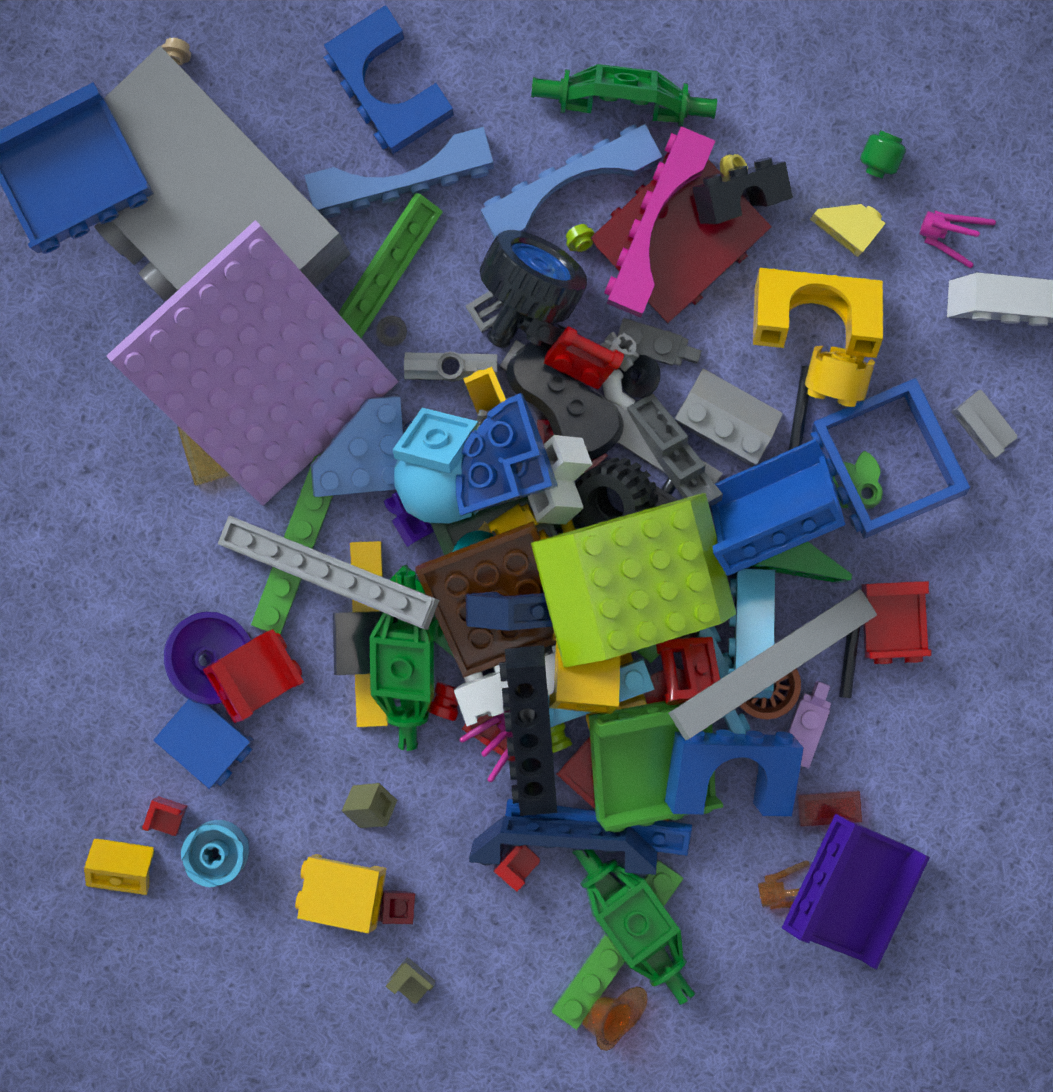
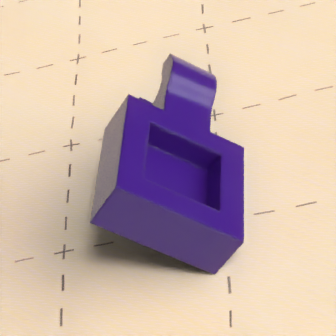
[384,492,434,547]

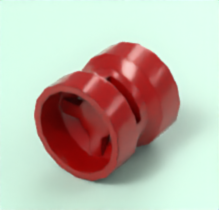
[428,682,459,721]

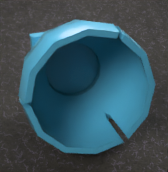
[393,408,479,524]

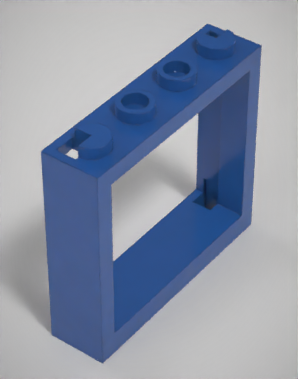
[810,378,970,539]

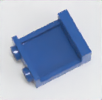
[153,699,254,789]

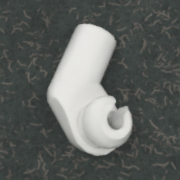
[602,369,636,412]

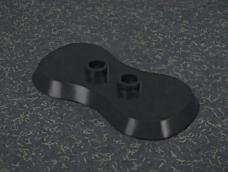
[506,342,624,460]

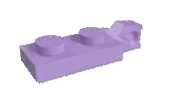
[788,681,831,768]

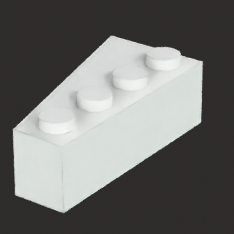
[947,273,1053,326]
[454,644,556,726]

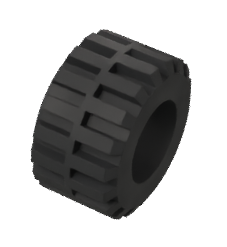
[575,457,658,527]

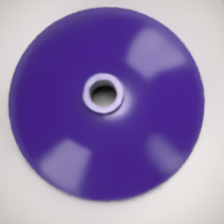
[164,612,251,705]

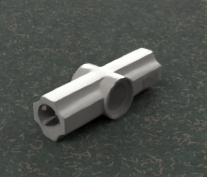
[404,351,497,382]

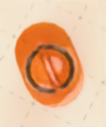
[582,986,648,1051]

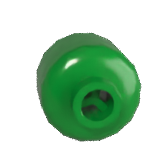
[860,130,906,179]

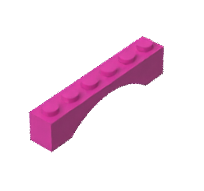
[604,126,715,318]

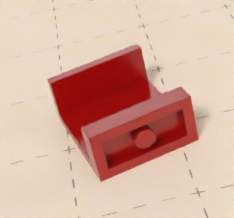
[203,629,304,723]

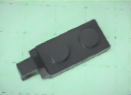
[617,318,702,366]

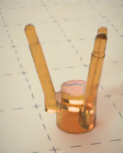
[758,860,809,909]

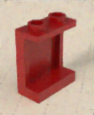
[861,581,932,664]

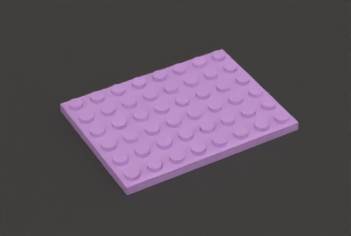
[107,220,398,506]

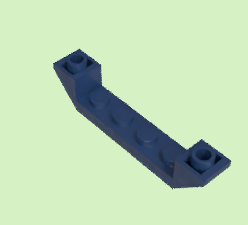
[466,592,553,631]
[469,816,658,876]

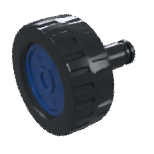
[480,230,587,348]

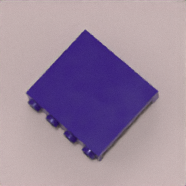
[781,814,930,970]

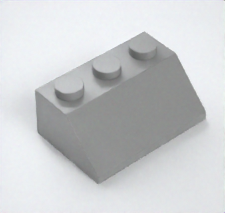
[674,368,783,467]

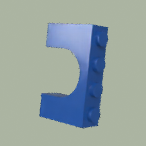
[323,5,454,155]
[665,730,804,816]

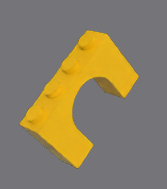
[753,268,883,358]

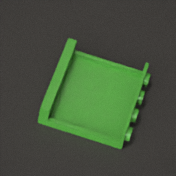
[589,701,723,832]

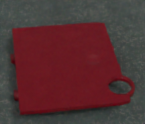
[591,152,772,324]

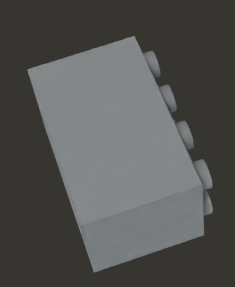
[94,45,351,301]

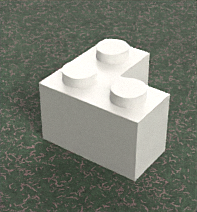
[528,435,592,524]

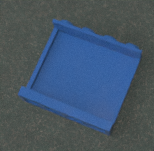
[0,82,154,254]
[711,439,846,576]

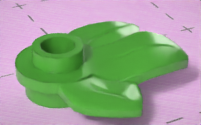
[833,451,883,509]

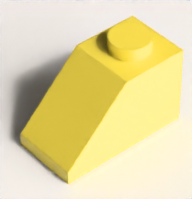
[810,204,886,257]

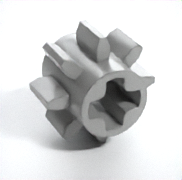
[601,332,639,372]

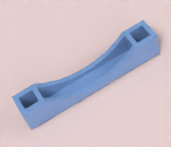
[481,124,662,239]
[304,127,494,219]

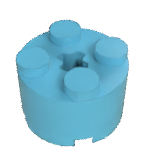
[181,820,249,887]

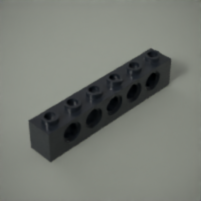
[499,645,558,816]

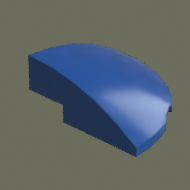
[456,393,558,516]

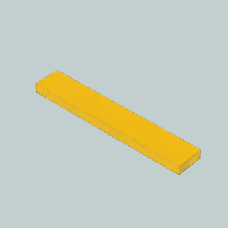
[350,541,388,727]

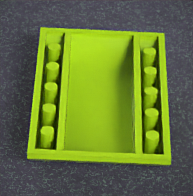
[531,493,736,667]

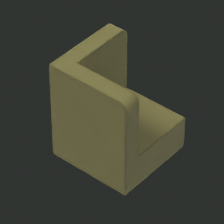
[342,783,398,828]
[385,957,435,1004]

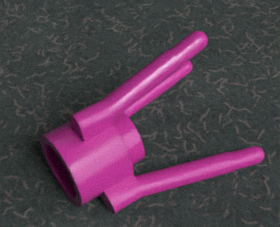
[919,210,996,268]
[459,710,513,782]

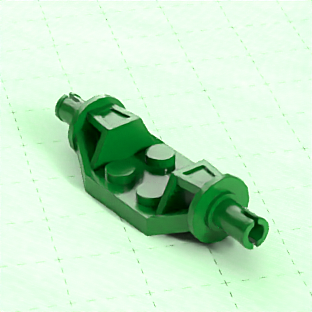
[531,64,717,127]
[369,570,434,751]
[572,849,695,1005]

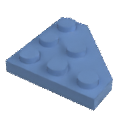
[311,396,403,497]

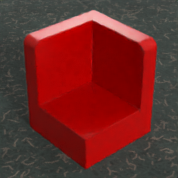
[142,796,187,836]
[494,845,540,892]

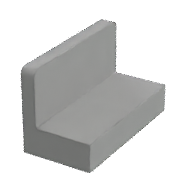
[951,390,1017,460]

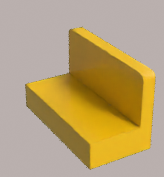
[84,839,154,895]

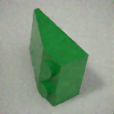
[749,541,852,584]

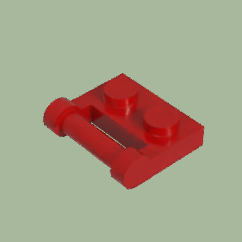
[544,326,624,390]
[656,637,720,705]

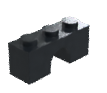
[692,157,793,224]

